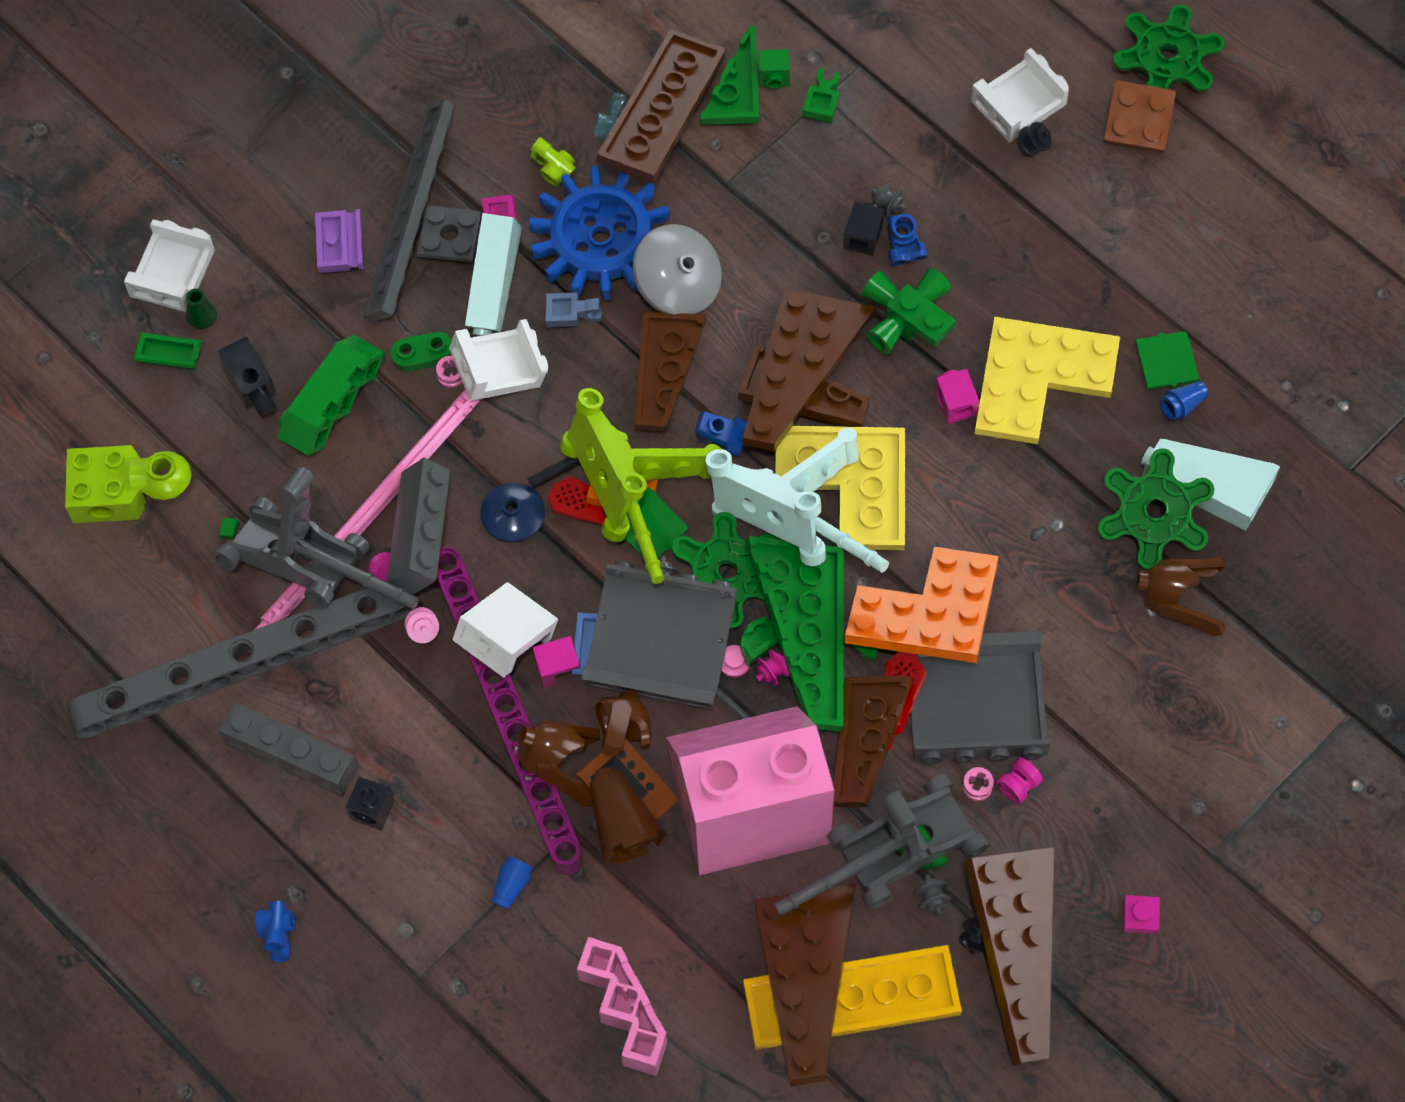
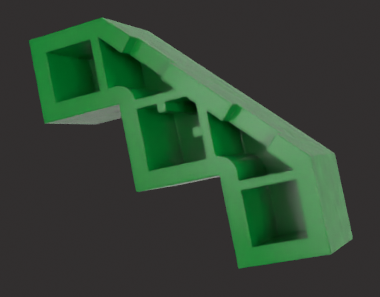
[277,335,385,456]

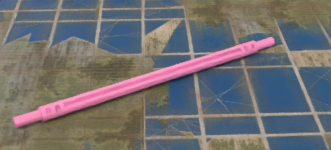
[249,389,481,653]

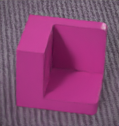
[532,636,580,689]

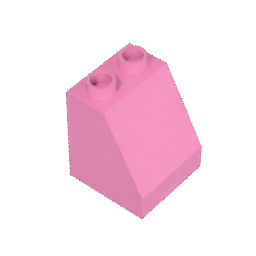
[666,706,834,875]

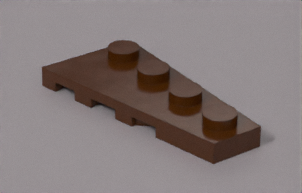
[634,312,706,432]
[738,344,870,427]
[833,676,913,807]

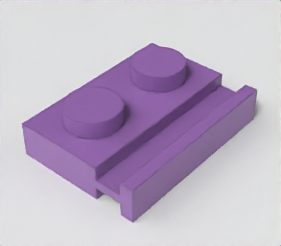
[315,209,364,273]

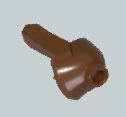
[1136,557,1226,636]
[595,691,651,756]
[518,720,601,806]

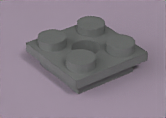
[417,205,482,263]

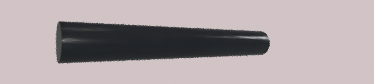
[527,457,581,489]

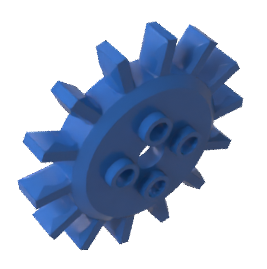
[529,166,670,300]

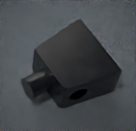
[218,336,277,417]

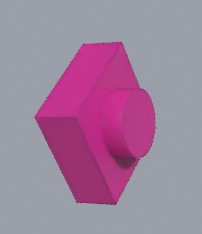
[482,194,518,222]
[1123,895,1160,934]

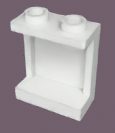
[971,48,1069,143]
[124,219,215,312]
[449,319,548,401]
[452,582,558,678]

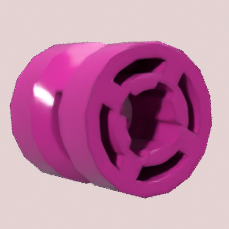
[996,757,1043,805]

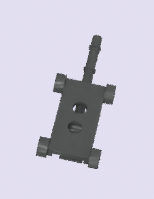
[212,467,419,610]
[774,773,990,916]

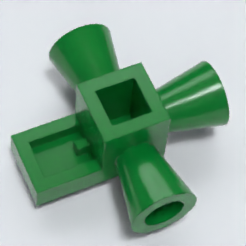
[862,268,956,354]

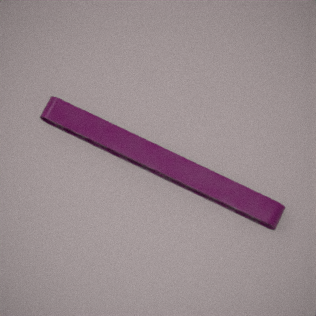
[436,547,583,875]

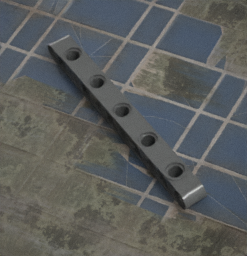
[67,588,418,738]

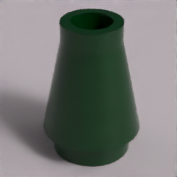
[186,288,217,329]

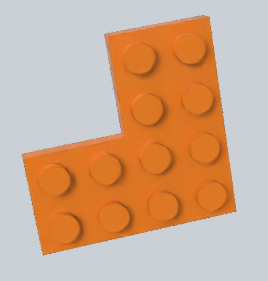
[845,547,999,663]

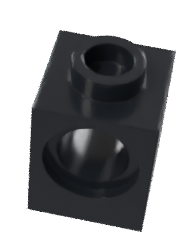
[843,202,885,256]
[346,777,395,831]

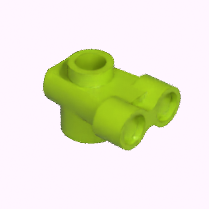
[530,137,576,187]

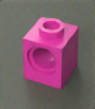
[935,369,980,424]

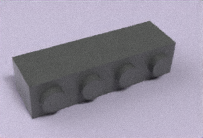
[386,457,450,595]
[219,702,358,798]

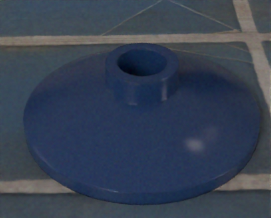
[480,483,545,543]

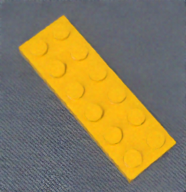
[743,945,962,1050]

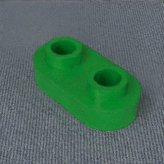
[390,332,452,372]

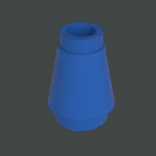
[1160,381,1209,420]
[491,856,532,910]

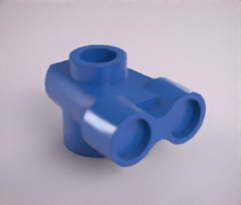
[887,213,928,266]
[694,411,747,457]
[255,901,295,962]

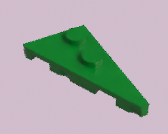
[700,26,759,125]

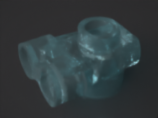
[593,93,628,143]

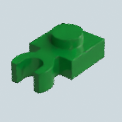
[802,68,840,123]

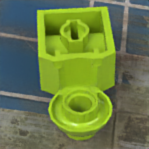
[65,445,192,524]

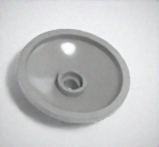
[633,224,722,314]

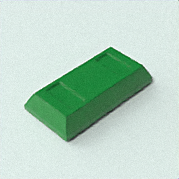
[133,332,202,369]

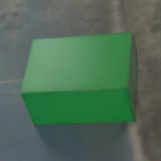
[219,518,239,540]

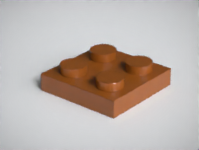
[1103,80,1176,153]

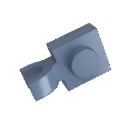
[545,292,602,327]

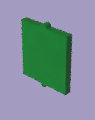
[1135,331,1200,391]
[625,487,690,558]

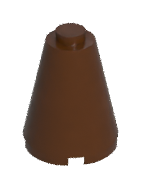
[589,767,668,866]

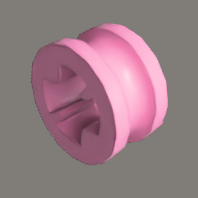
[436,356,463,388]
[963,767,994,801]

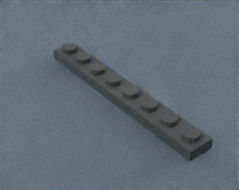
[363,99,454,322]

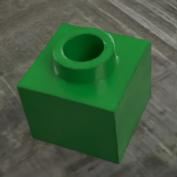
[759,49,790,89]

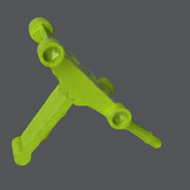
[560,388,721,584]

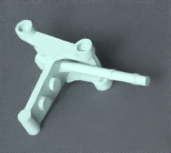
[706,428,889,573]

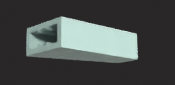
[465,213,522,336]
[1141,438,1280,531]

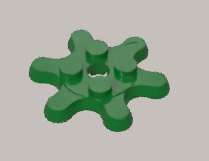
[1113,4,1225,92]
[1098,448,1215,569]
[672,512,778,629]

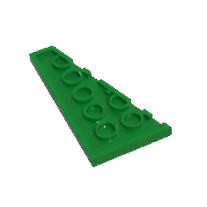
[745,536,844,732]

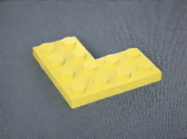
[975,317,1120,444]
[775,426,905,551]

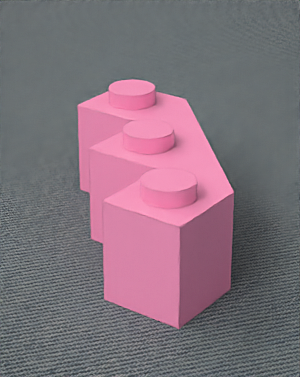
[577,937,667,1076]

